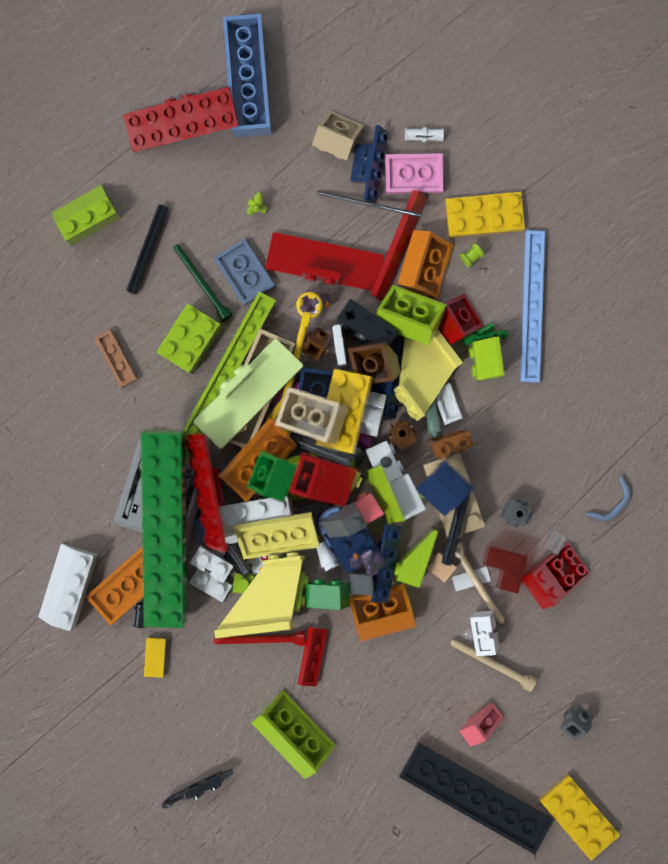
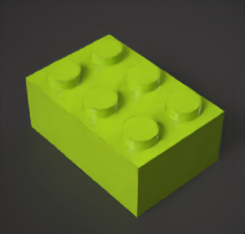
[156,303,222,375]

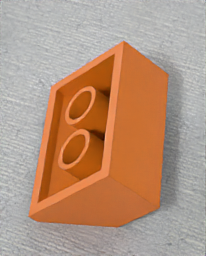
[397,230,453,299]
[350,583,416,642]

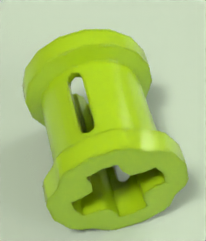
[459,243,485,268]

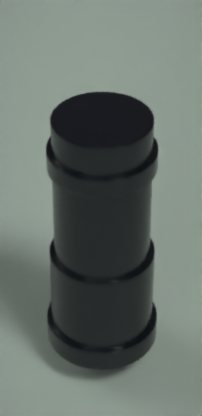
[225,544,253,578]

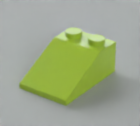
[394,528,438,588]

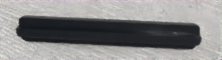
[290,433,354,467]
[441,493,471,566]

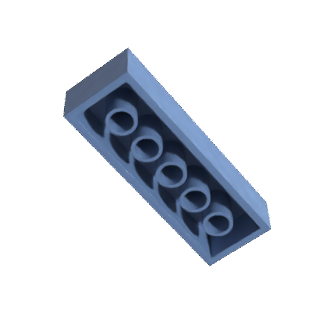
[223,14,272,137]

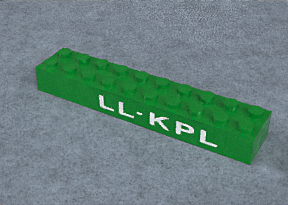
[141,429,187,628]

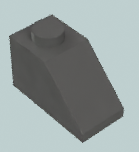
[320,502,367,538]
[344,571,373,595]

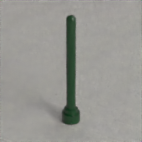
[173,244,233,323]

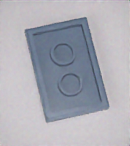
[213,238,276,306]

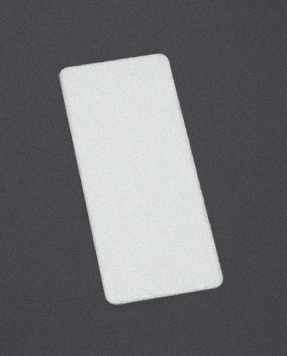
[452,567,491,591]

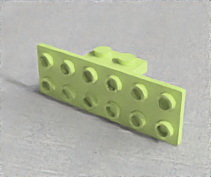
[194,339,303,449]

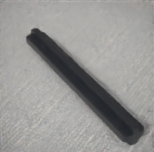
[126,204,168,295]

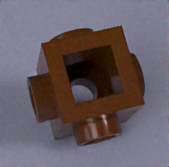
[302,327,333,362]
[387,420,417,450]

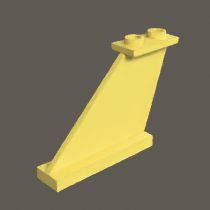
[394,330,463,421]
[214,552,305,638]

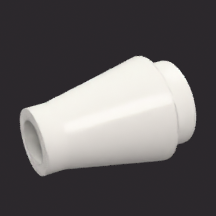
[316,541,339,571]

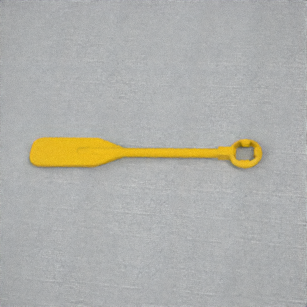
[266,292,323,436]

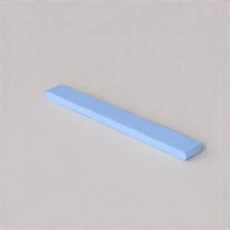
[520,230,546,383]

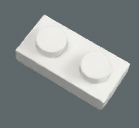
[189,568,233,602]

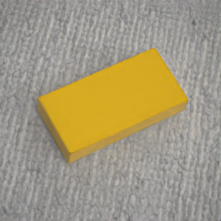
[144,637,167,678]

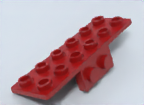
[123,87,239,152]
[265,232,384,291]
[185,433,227,552]

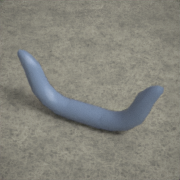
[586,475,631,521]

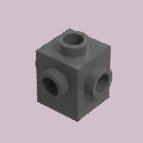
[500,499,533,528]
[561,704,594,741]

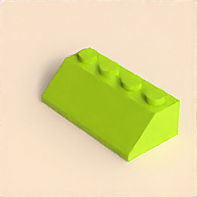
[251,690,336,779]

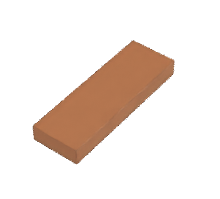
[94,329,138,388]

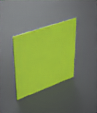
[365,465,405,524]

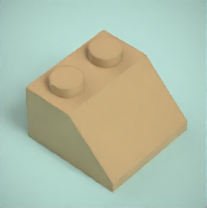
[312,110,364,160]

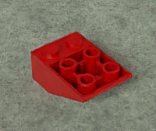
[289,451,358,506]
[520,542,591,609]

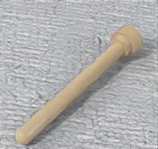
[454,541,505,624]
[450,639,537,692]

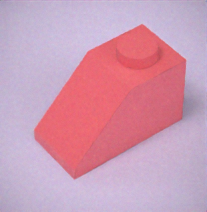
[354,492,384,524]
[459,702,504,747]

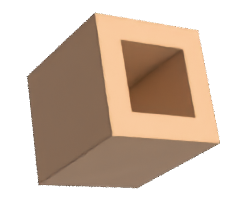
[426,552,457,583]

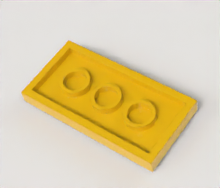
[445,192,525,238]
[316,369,373,454]
[539,774,620,861]

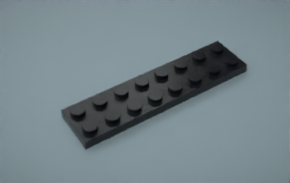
[399,742,554,855]

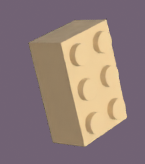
[275,387,349,445]

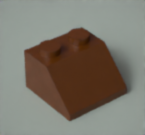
[348,342,401,384]

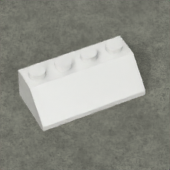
[219,495,294,544]
[38,543,99,631]

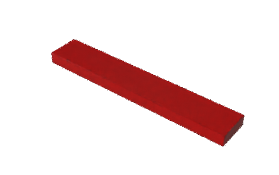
[371,189,426,302]

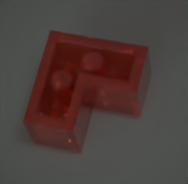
[482,545,528,594]

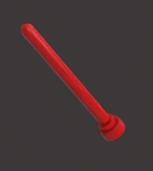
[213,631,306,646]

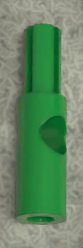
[463,323,495,346]
[474,329,508,341]

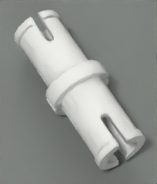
[405,127,444,143]

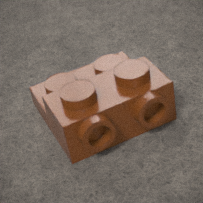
[427,428,474,460]

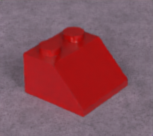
[438,294,484,345]

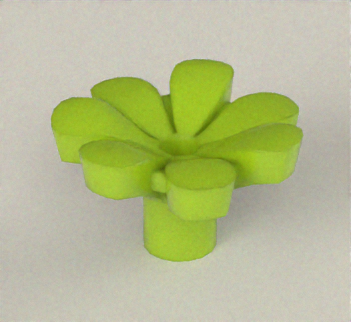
[247,192,267,216]

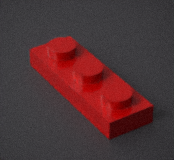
[297,627,328,687]

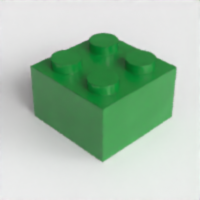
[247,451,298,502]

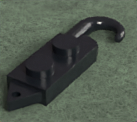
[161,769,234,809]

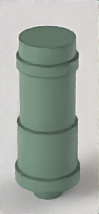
[426,400,442,437]

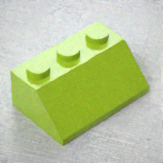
[52,185,120,246]
[377,285,446,346]

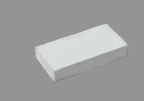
[435,383,463,425]

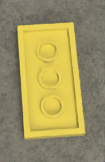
[234,512,320,559]

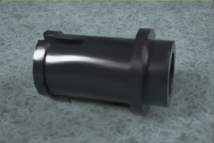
[133,603,146,628]

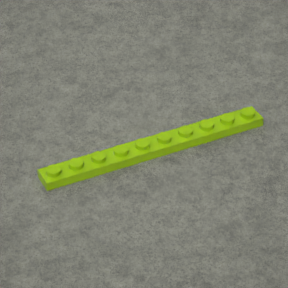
[183,292,276,466]

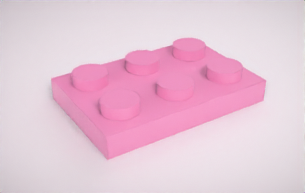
[385,153,443,194]

